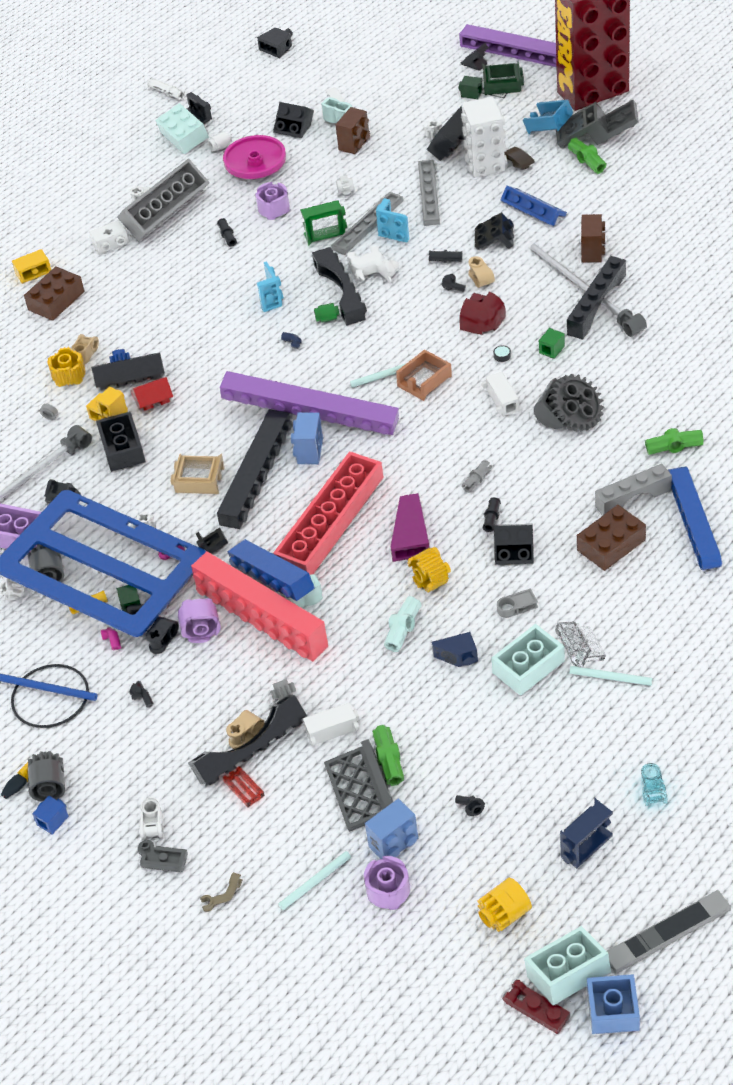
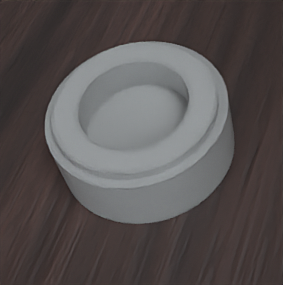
[39,404,58,420]

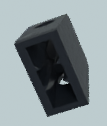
[257,28,293,59]

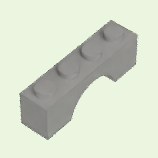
[595,463,672,516]

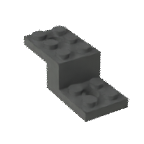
[556,100,639,148]

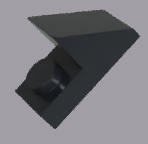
[460,43,489,71]

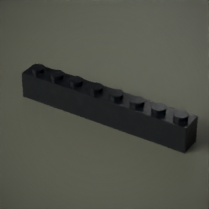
[217,409,292,529]

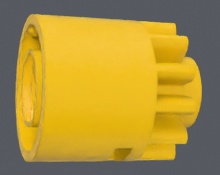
[477,877,532,932]

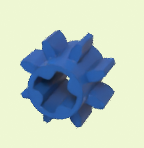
[109,349,130,362]

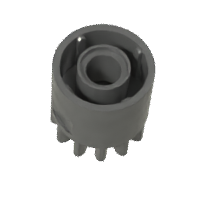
[28,544,65,582]
[28,751,65,801]

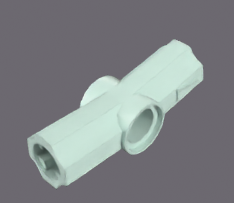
[384,596,422,652]

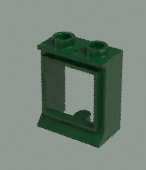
[482,61,524,95]

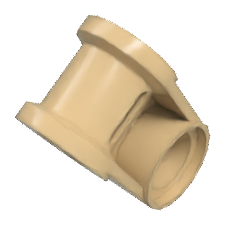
[468,256,495,288]
[71,334,99,365]
[226,710,265,749]

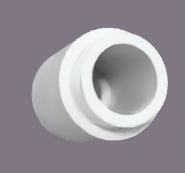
[208,131,232,152]

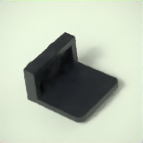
[186,92,212,124]
[475,212,514,250]

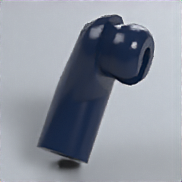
[281,332,302,349]

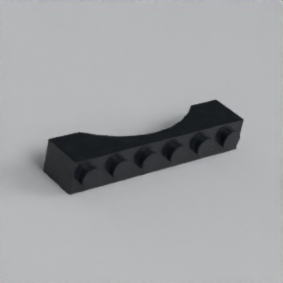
[312,247,367,326]
[567,256,626,340]
[188,695,307,785]

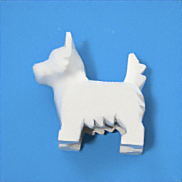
[347,246,400,282]

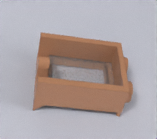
[396,349,452,401]

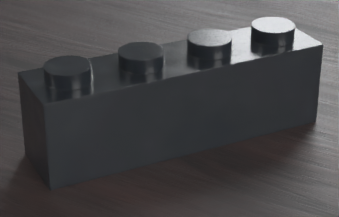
[91,352,165,390]

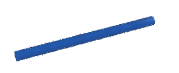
[0,673,98,701]

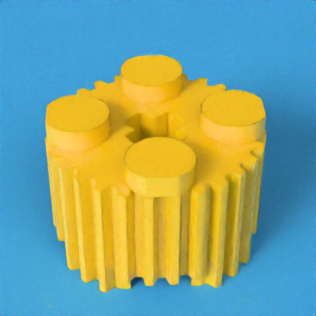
[47,347,86,387]
[407,547,451,593]

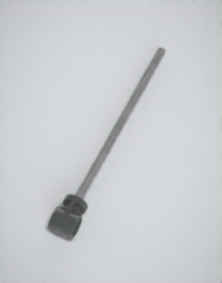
[530,244,647,337]
[0,425,92,500]

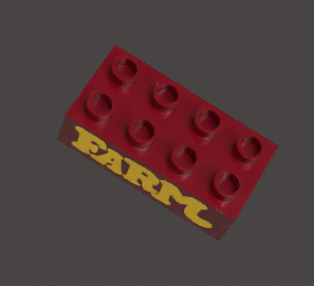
[555,0,630,111]

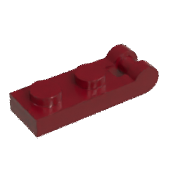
[502,979,570,1034]

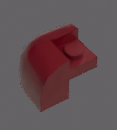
[459,292,506,335]

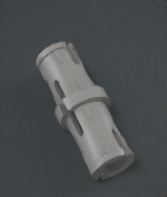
[462,460,492,493]

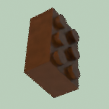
[24,266,85,321]
[577,505,646,571]

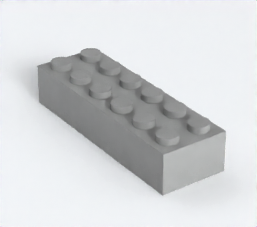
[117,158,210,242]

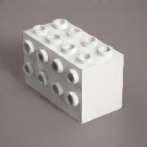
[461,97,507,178]

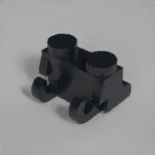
[44,479,81,504]

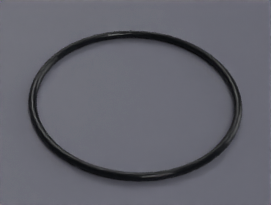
[11,664,89,728]

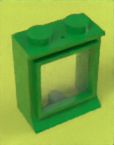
[300,200,347,246]

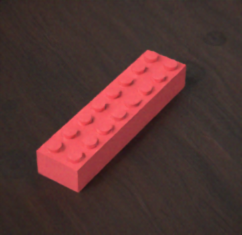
[273,451,384,575]
[191,552,329,662]

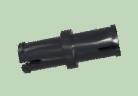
[217,218,237,247]
[429,249,463,263]
[482,497,501,532]

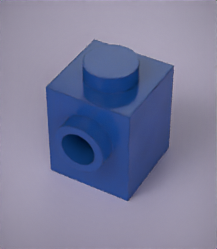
[32,796,69,835]

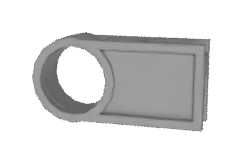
[497,588,538,618]

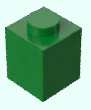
[538,328,565,359]

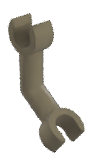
[200,872,243,912]

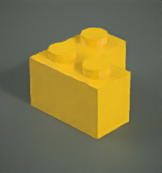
[86,386,128,421]

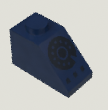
[431,632,478,667]

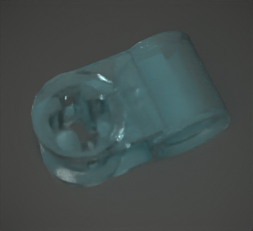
[641,763,668,806]

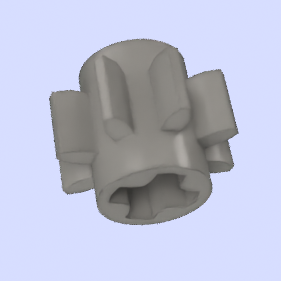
[270,679,296,701]

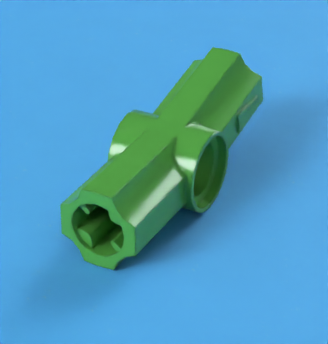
[568,137,607,174]
[645,428,704,455]
[372,725,404,786]

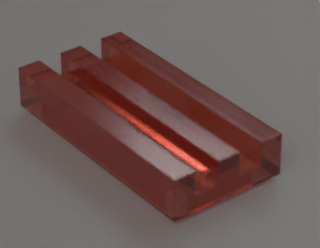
[222,766,265,807]

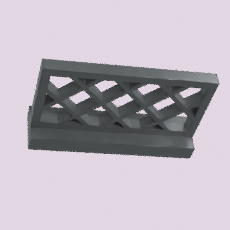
[324,739,393,832]

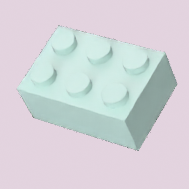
[155,103,209,154]
[491,624,565,696]
[524,926,611,1005]

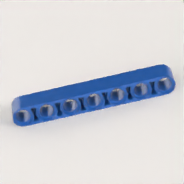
[668,466,722,570]

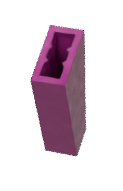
[390,493,430,562]

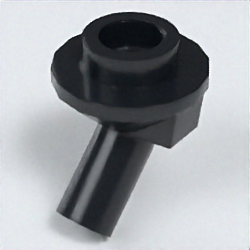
[442,274,466,292]
[129,681,154,708]
[455,795,485,816]

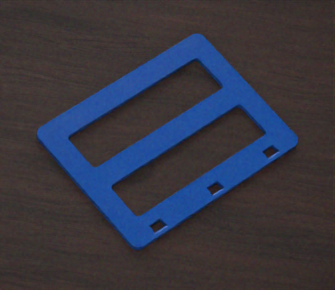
[0,490,206,637]

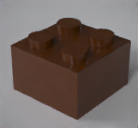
[335,107,370,154]
[581,214,605,263]

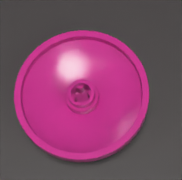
[223,135,286,179]

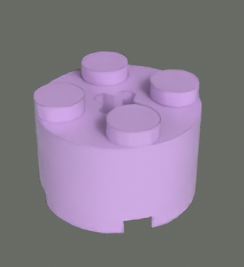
[255,182,290,220]
[178,598,221,643]
[364,856,410,910]

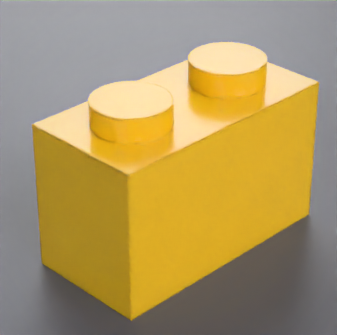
[12,249,51,284]

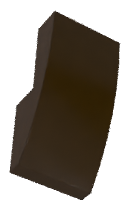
[504,146,535,170]

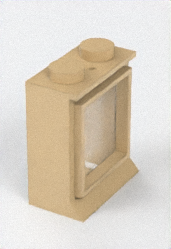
[171,453,225,494]

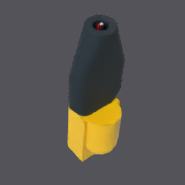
[1,762,28,799]

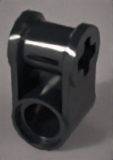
[146,616,179,654]

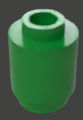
[314,303,340,323]

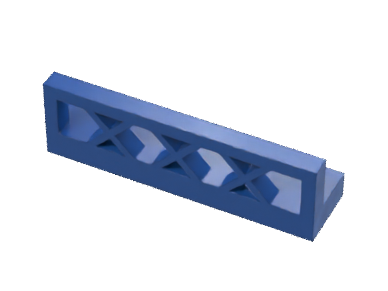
[500,185,567,226]

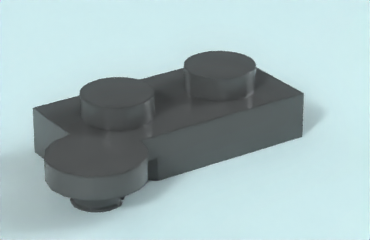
[138,840,188,872]

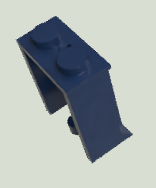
[560,797,613,869]

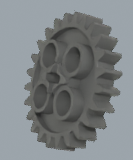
[548,374,605,432]

